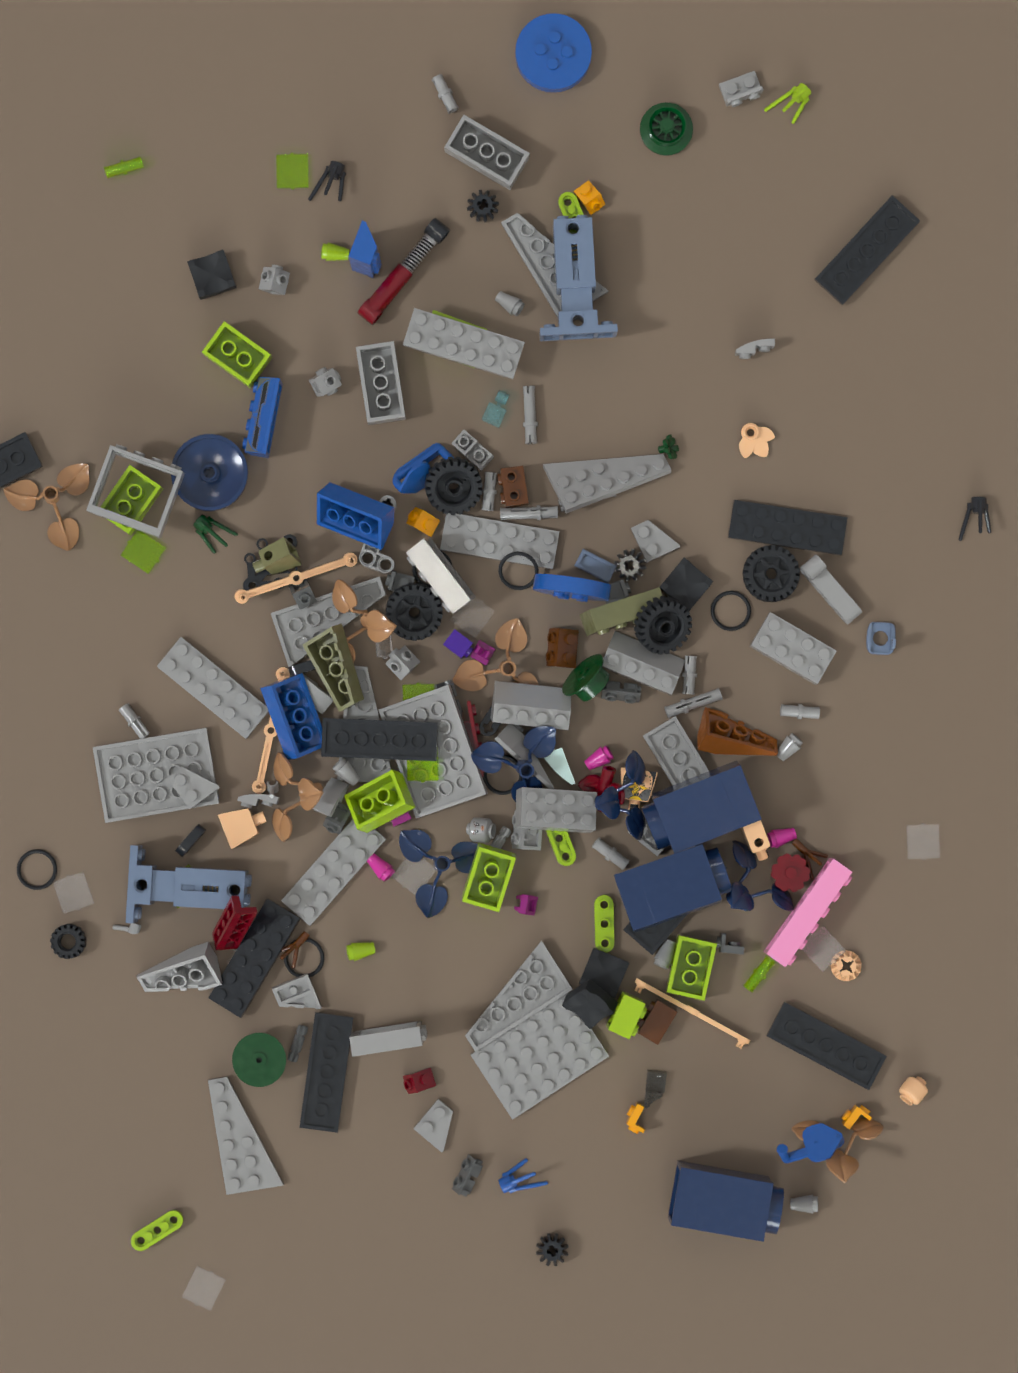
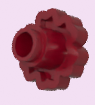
[770,853,810,892]

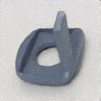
[866,622,896,655]

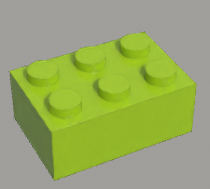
[202,321,272,388]
[101,465,164,535]
[344,770,415,833]
[462,843,516,912]
[666,935,717,1001]
[606,991,647,1039]

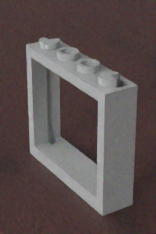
[86,444,185,538]
[349,1021,427,1057]

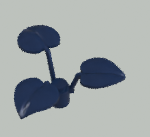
[471,726,556,802]
[595,750,646,840]
[399,830,478,918]
[726,840,794,911]

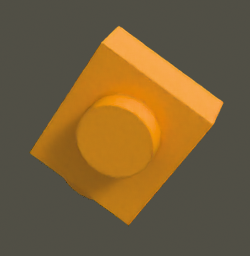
[573,180,605,215]
[406,507,440,537]
[626,1102,645,1134]
[841,1105,872,1130]

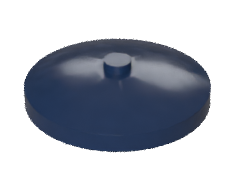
[171,434,248,511]

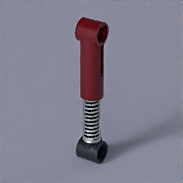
[357,218,450,325]

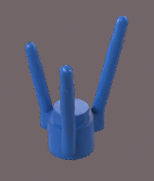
[498,1158,548,1194]

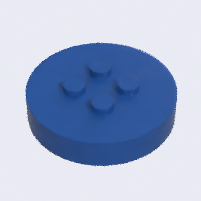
[515,13,592,93]
[533,574,611,602]

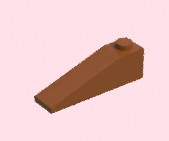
[697,707,778,756]

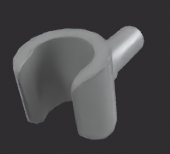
[267,781,279,798]
[113,923,141,934]

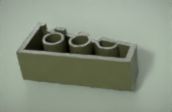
[580,587,662,636]
[302,623,364,712]

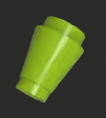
[321,242,349,261]
[346,942,375,961]

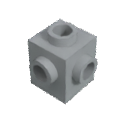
[259,265,290,295]
[309,367,342,397]
[385,645,420,680]

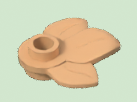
[739,423,775,458]

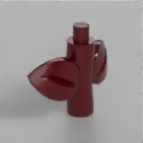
[577,766,625,812]

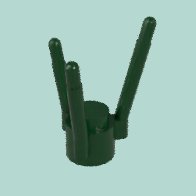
[193,514,238,554]

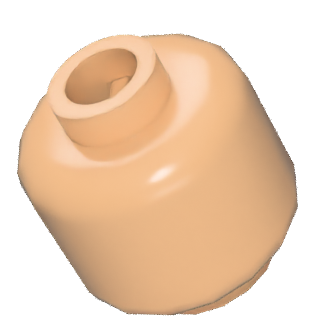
[899,1076,928,1106]

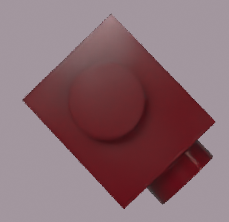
[403,1067,436,1094]

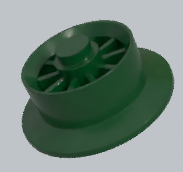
[640,102,693,156]
[562,654,610,701]
[232,1033,286,1087]

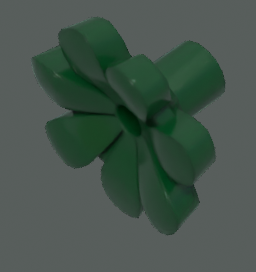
[658,434,679,459]

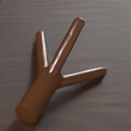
[792,838,828,880]
[280,931,310,969]

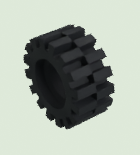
[50,924,87,959]

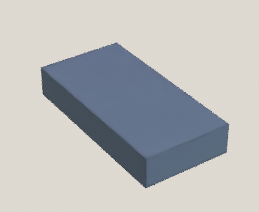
[574,549,617,583]

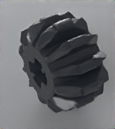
[467,190,499,223]
[614,549,647,581]
[536,1233,568,1266]

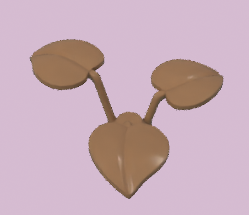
[4,463,90,551]
[332,579,397,663]
[453,618,539,691]
[272,752,324,842]
[792,1117,883,1183]

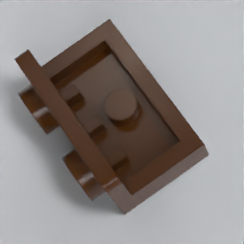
[546,628,579,668]

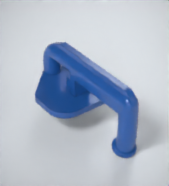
[392,443,454,493]
[776,1123,845,1164]

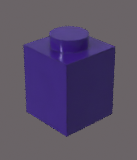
[443,629,473,659]

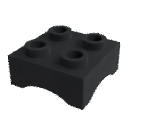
[187,250,237,300]
[660,557,714,611]
[579,947,629,998]
[562,979,618,1029]

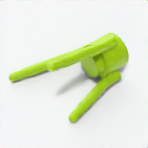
[764,83,811,124]

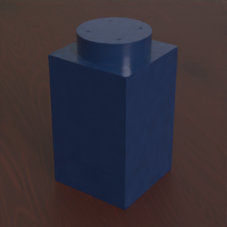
[641,760,762,854]
[614,844,731,933]
[668,1161,784,1242]

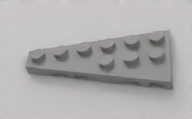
[501,213,609,318]
[543,454,671,514]
[271,576,386,667]
[337,666,391,783]
[465,940,573,1052]

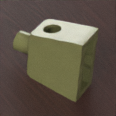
[252,537,302,575]

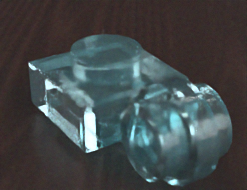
[481,390,510,428]

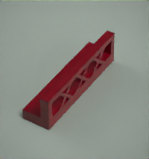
[212,896,257,950]

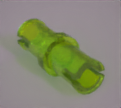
[104,156,144,179]
[743,955,776,993]

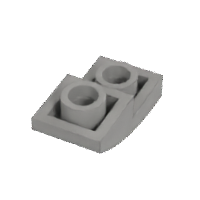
[735,339,775,359]
[451,430,494,471]
[303,674,333,714]
[313,778,349,817]
[237,794,280,809]

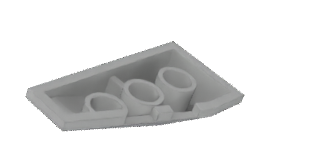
[495,724,554,789]
[137,942,222,992]

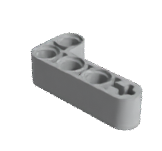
[359,495,397,574]
[799,554,862,625]

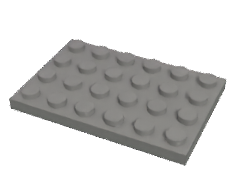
[379,684,488,819]
[93,728,220,823]
[470,993,609,1120]

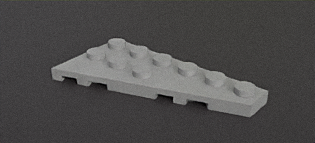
[208,1076,284,1195]

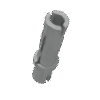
[523,386,538,444]
[500,505,558,520]
[664,688,723,718]

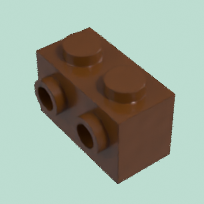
[497,465,529,508]

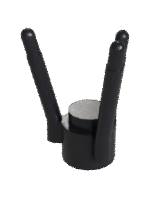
[308,161,346,201]
[958,497,991,541]

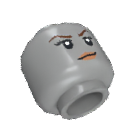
[466,817,496,843]

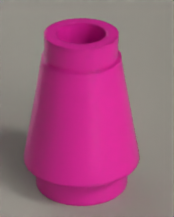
[584,745,614,770]
[767,828,797,848]
[367,854,395,882]

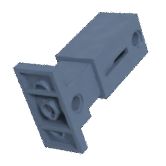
[539,215,618,341]
[126,845,252,923]

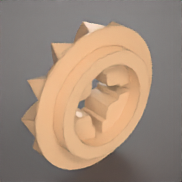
[831,950,862,981]

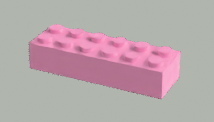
[763,858,852,967]

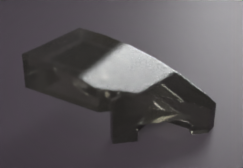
[644,1069,667,1109]

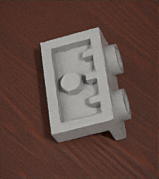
[719,71,764,107]
[511,810,542,851]

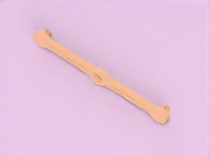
[234,552,357,604]
[252,667,290,794]
[634,978,751,1049]

